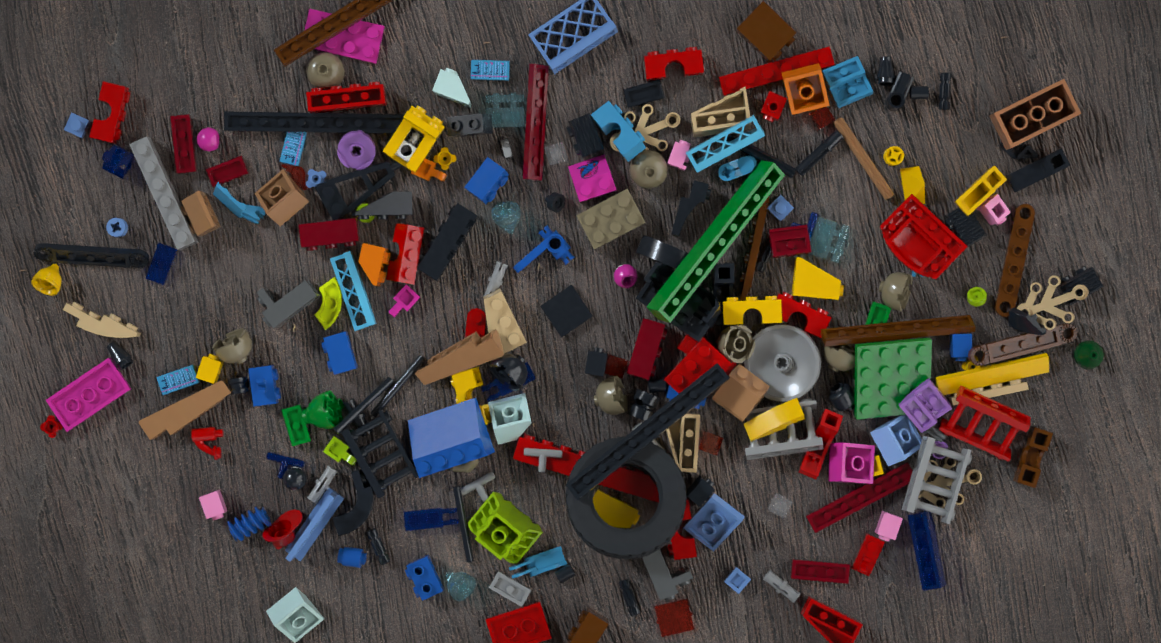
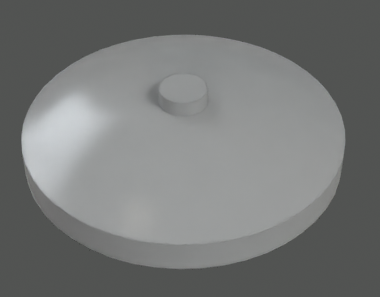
[744,324,821,402]

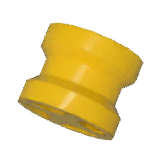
[883,146,904,166]

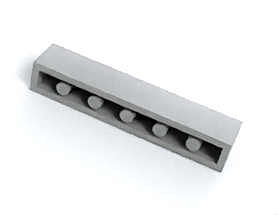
[129,136,198,250]

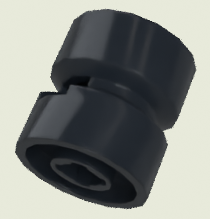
[627,389,660,421]

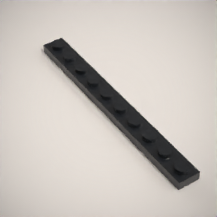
[224,111,416,134]
[565,363,730,501]

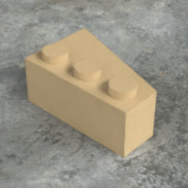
[691,87,751,138]
[483,289,527,354]
[666,413,700,473]

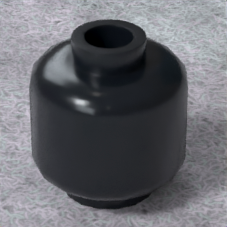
[829,383,855,412]

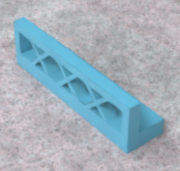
[686,115,765,173]
[330,251,377,331]

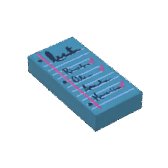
[471,60,510,81]
[280,132,307,167]
[156,365,200,395]

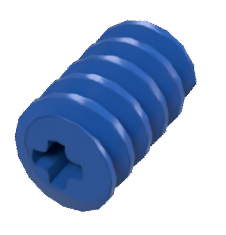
[227,506,271,541]

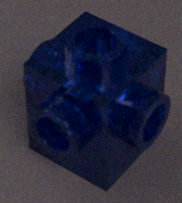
[102,145,134,179]

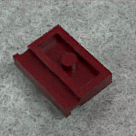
[768,225,811,258]

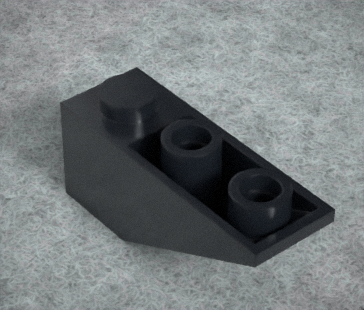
[1006,148,1071,193]
[352,191,412,220]

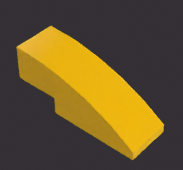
[955,165,1007,216]
[744,398,805,442]

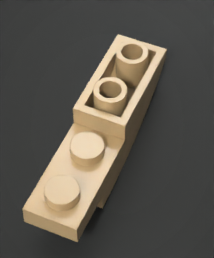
[63,302,141,338]

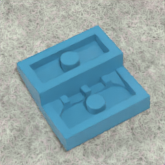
[822,56,873,109]

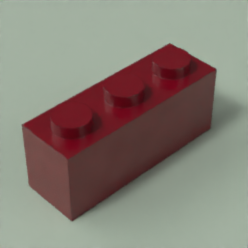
[299,218,360,251]
[626,318,668,380]

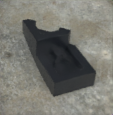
[998,142,1040,159]
[1009,308,1047,335]

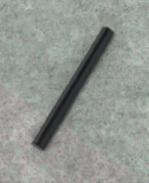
[370,355,425,418]
[333,377,394,434]
[453,486,474,562]

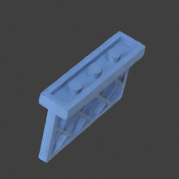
[528,0,618,74]
[285,488,344,561]

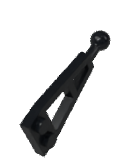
[315,151,412,221]

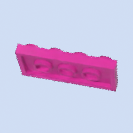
[304,9,385,64]
[46,357,132,432]

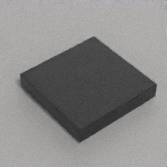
[540,285,593,338]

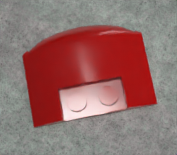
[880,194,968,280]

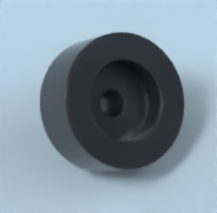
[545,192,565,213]

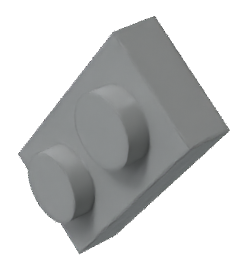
[489,570,531,607]

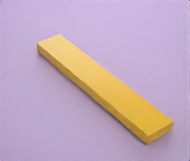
[936,353,1049,395]

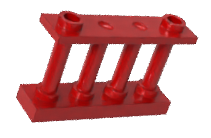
[939,385,1031,462]

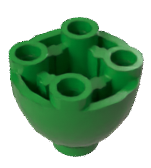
[302,390,344,429]

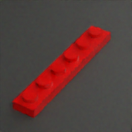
[718,46,835,96]

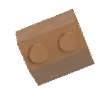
[254,169,309,227]
[181,191,221,237]
[712,364,770,422]

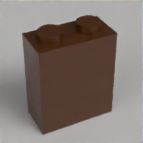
[736,1,797,63]

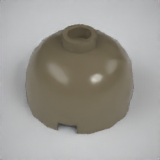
[306,52,345,90]
[629,150,668,189]
[879,272,913,311]
[716,325,755,363]
[212,328,252,364]
[824,344,855,372]
[594,376,628,415]

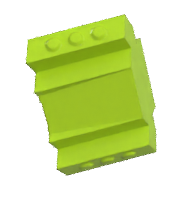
[467,492,543,564]

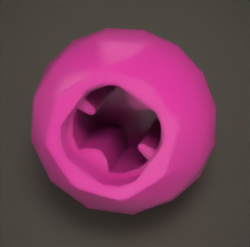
[197,127,219,152]
[614,264,638,288]

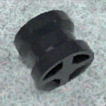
[228,377,249,395]

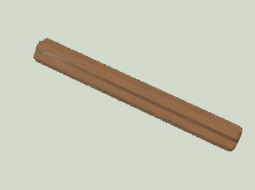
[833,117,894,200]

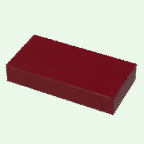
[206,156,249,188]

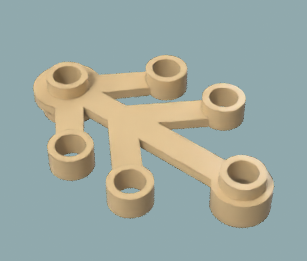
[610,104,681,152]
[1017,275,1089,330]
[907,457,982,508]

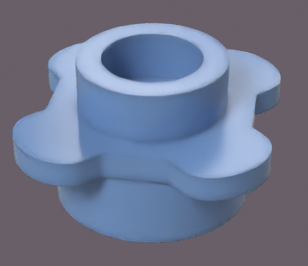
[306,169,326,188]

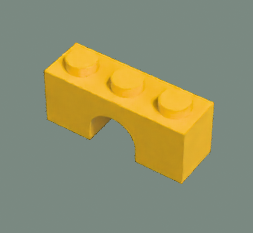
[723,296,782,325]
[451,367,492,425]

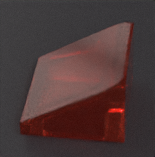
[809,106,835,130]
[604,355,628,378]
[699,431,723,456]

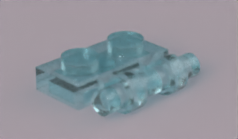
[486,93,525,128]
[809,217,850,263]

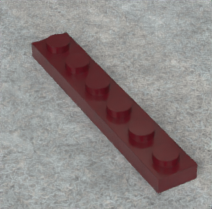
[523,64,549,181]
[806,462,913,533]

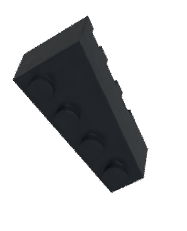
[417,203,479,281]

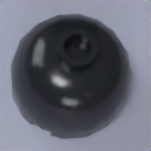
[489,353,528,391]

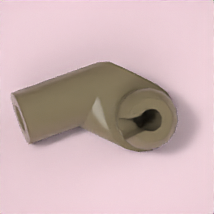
[453,459,479,473]

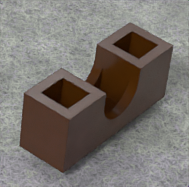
[1013,426,1053,488]

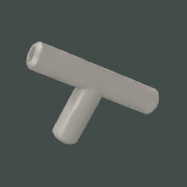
[524,448,563,472]
[461,472,495,502]

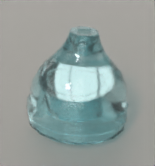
[491,201,520,234]
[445,572,476,602]

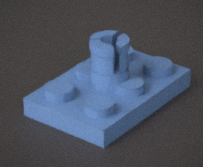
[683,493,745,552]

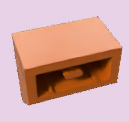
[358,243,391,286]

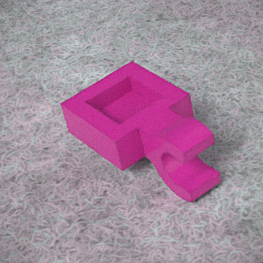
[389,284,420,318]

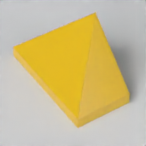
[900,166,925,204]

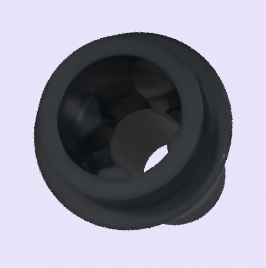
[876,56,895,86]
[106,341,133,370]

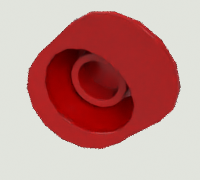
[263,509,303,550]

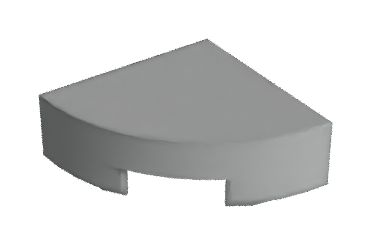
[501,139,513,159]

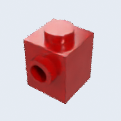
[759,91,787,122]

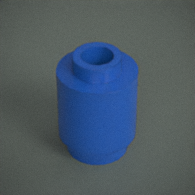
[337,547,367,568]

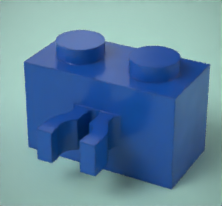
[248,365,281,407]

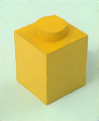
[196,353,224,384]

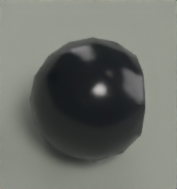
[283,467,307,491]

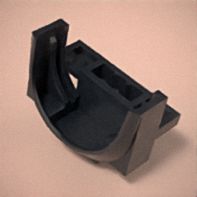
[635,262,723,343]

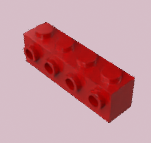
[306,82,387,113]

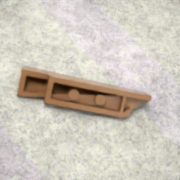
[415,329,504,385]
[139,381,231,440]

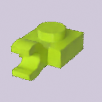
[323,436,357,465]

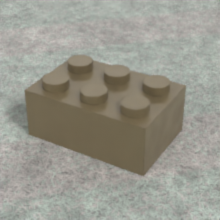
[576,188,645,250]

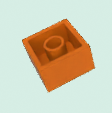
[782,63,830,115]

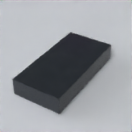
[623,79,665,108]

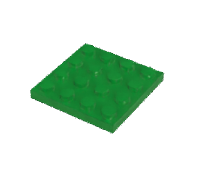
[854,338,932,420]

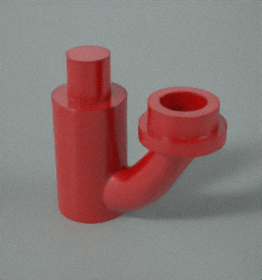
[191,427,224,460]

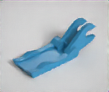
[213,182,265,224]
[509,546,567,579]

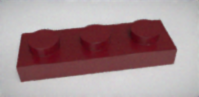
[170,114,197,174]
[791,559,850,584]

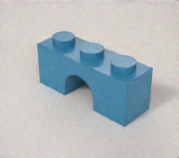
[591,101,646,162]

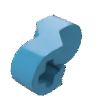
[718,156,757,181]

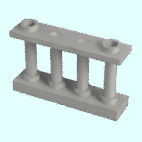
[745,399,823,460]
[901,436,972,524]

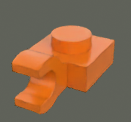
[411,159,447,182]

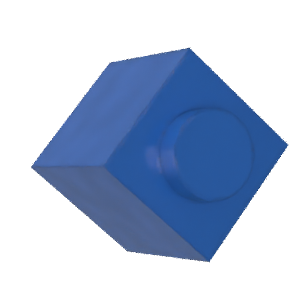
[949,334,972,361]

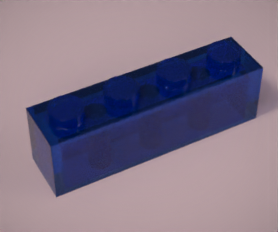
[908,511,946,591]

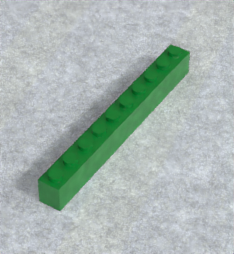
[646,160,785,323]

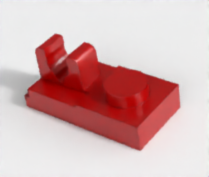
[851,534,885,576]

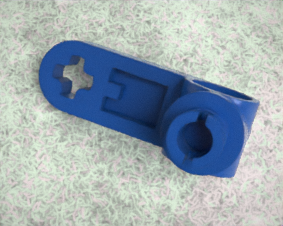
[513,225,575,273]

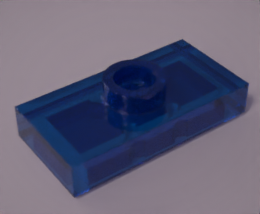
[146,243,177,285]

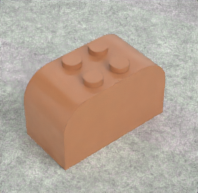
[989,79,1081,150]

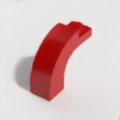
[798,409,843,480]

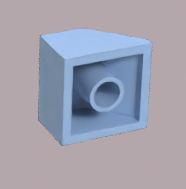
[870,415,922,466]

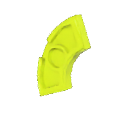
[314,277,342,330]

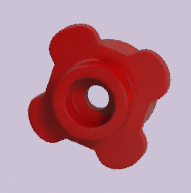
[40,415,63,438]

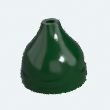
[1074,340,1104,369]

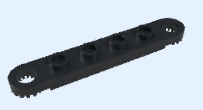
[33,243,149,268]

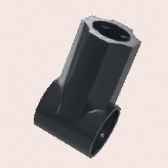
[885,71,914,111]

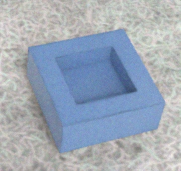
[64,112,90,138]
[767,195,794,222]
[724,567,751,594]

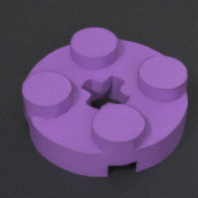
[337,130,376,170]

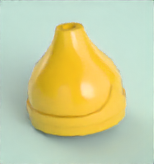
[31,264,62,296]

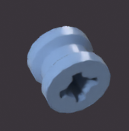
[106,218,128,237]

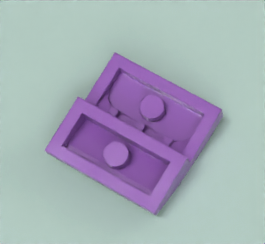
[899,378,952,433]

